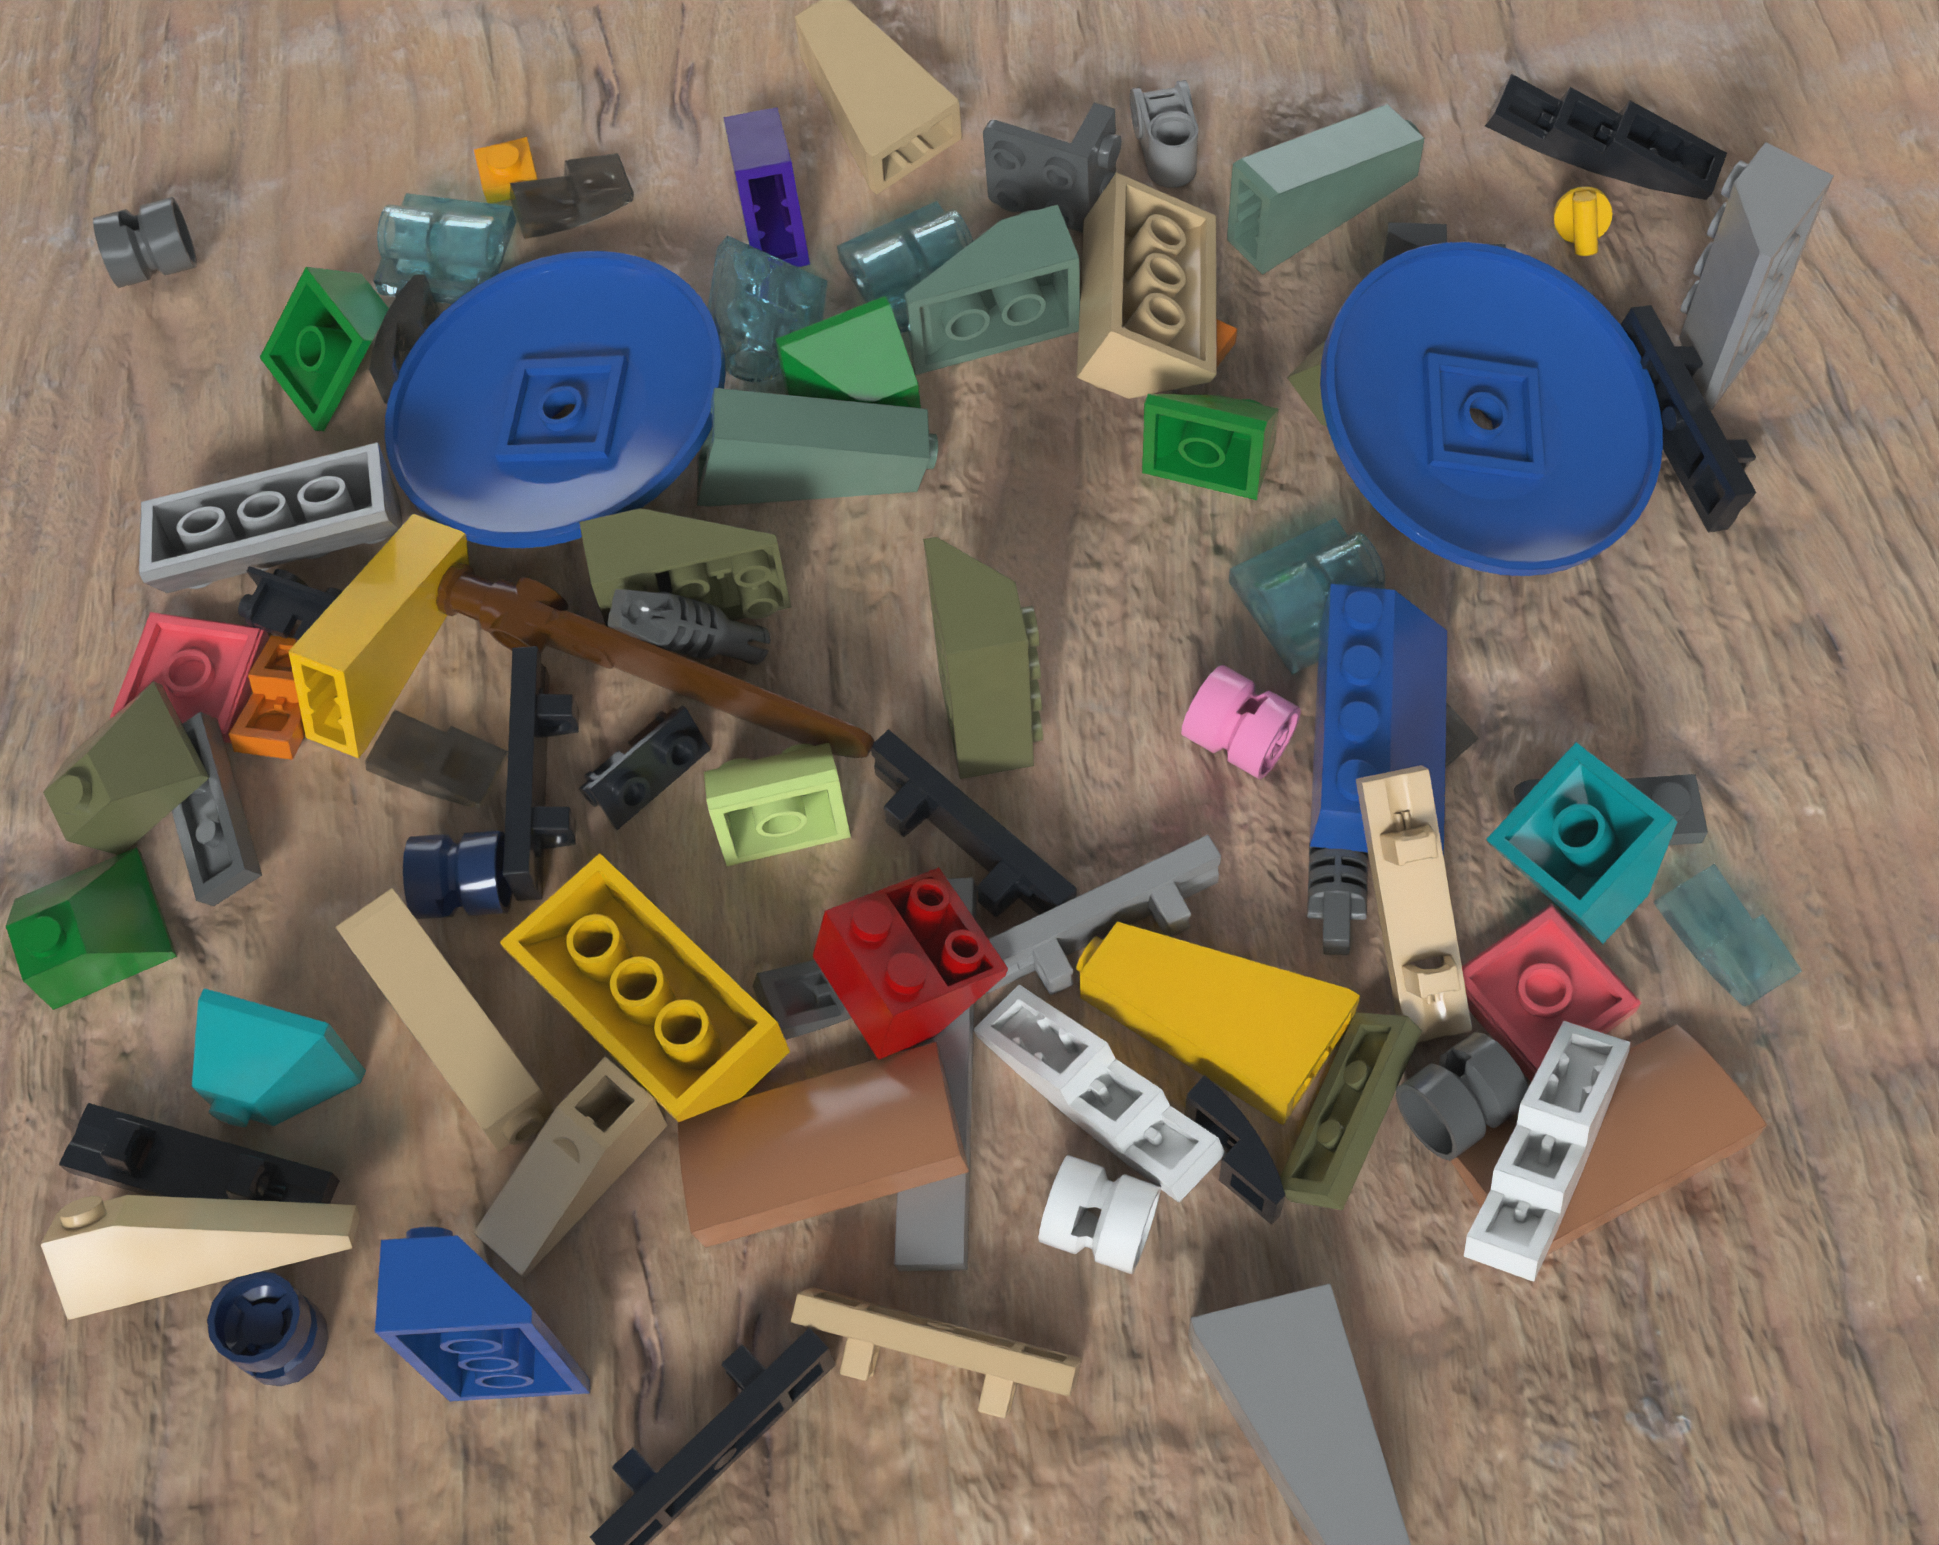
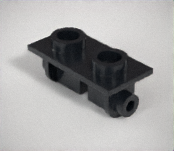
[238,566,342,642]
[579,705,711,830]

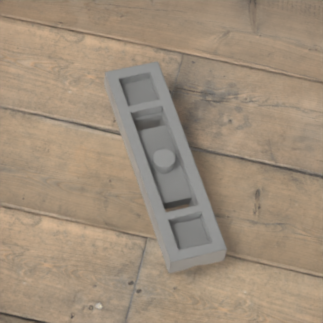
[986,835,1221,995]

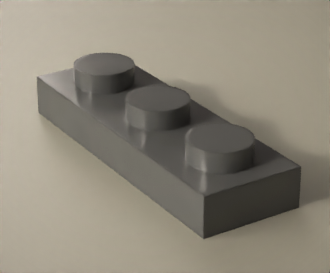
[172,712,262,906]

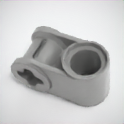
[1130,80,1198,188]

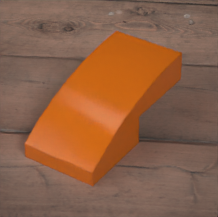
[229,635,305,760]

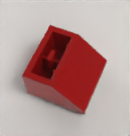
[812,867,1008,1060]

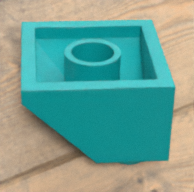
[1486,742,1678,944]
[192,988,366,1127]

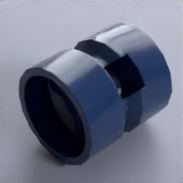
[403,831,512,919]
[207,1271,329,1387]

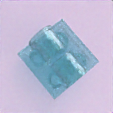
[373,193,517,304]
[837,201,973,334]
[708,235,828,382]
[1228,518,1386,674]

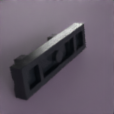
[1621,305,1757,533]
[503,646,579,901]
[871,729,1077,917]
[59,1103,340,1204]
[590,1328,835,1545]

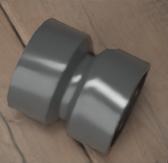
[93,197,197,288]
[1395,1032,1528,1161]

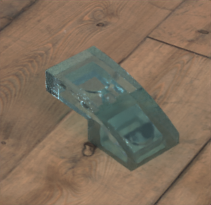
[1653,863,1802,1007]

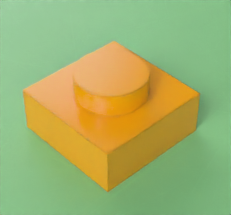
[474,137,541,205]

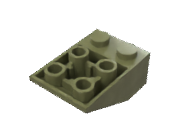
[579,508,791,631]

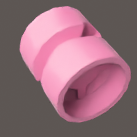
[1181,664,1301,780]

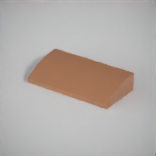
[1451,1024,1767,1256]
[678,1042,970,1248]

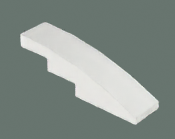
[973,985,1226,1202]
[1464,1021,1631,1282]

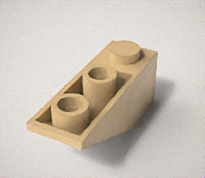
[474,1057,668,1278]

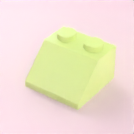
[704,743,851,866]

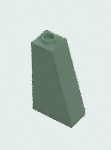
[1227,104,1425,275]
[697,388,938,507]

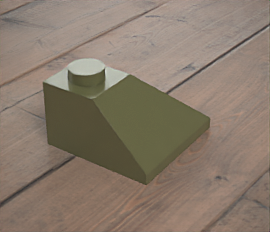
[43,681,209,855]

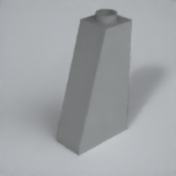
[1188,1284,1411,1545]

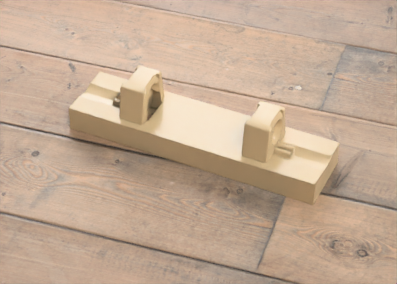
[1356,765,1472,1043]
[791,1287,1083,1418]

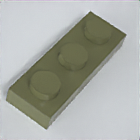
[1280,1012,1422,1210]

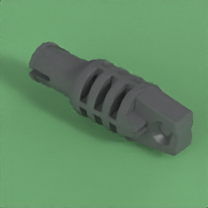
[608,589,771,665]
[1307,841,1368,955]

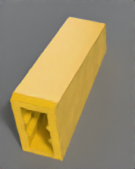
[288,514,469,758]
[1076,922,1360,1126]

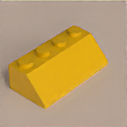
[500,853,790,1122]

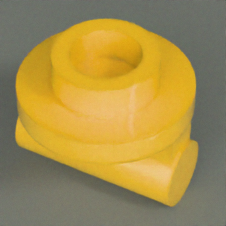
[1553,187,1612,256]

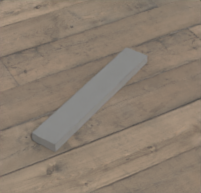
[894,878,977,1271]

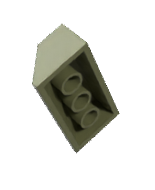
[923,537,1043,779]

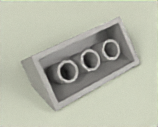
[1679,142,1834,410]
[139,442,402,593]

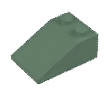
[904,205,1080,375]

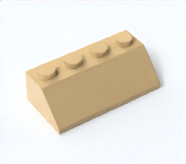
[1077,172,1217,399]

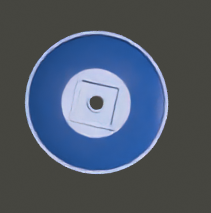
[1320,242,1663,576]
[384,251,726,548]

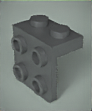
[983,102,1122,233]

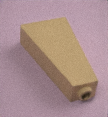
[795,0,962,195]
[335,888,554,1152]

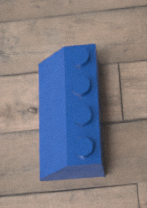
[1310,584,1448,855]
[375,1227,590,1402]

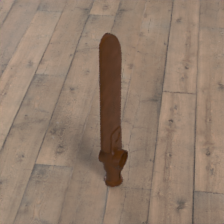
[436,562,874,758]

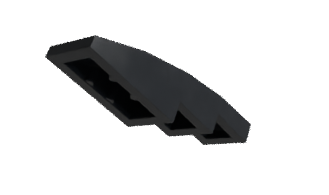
[1485,74,1727,200]

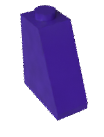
[723,107,810,275]

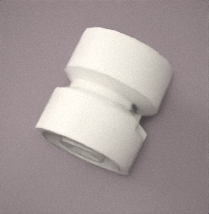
[1038,1155,1161,1274]

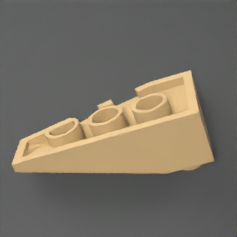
[41,1195,360,1320]

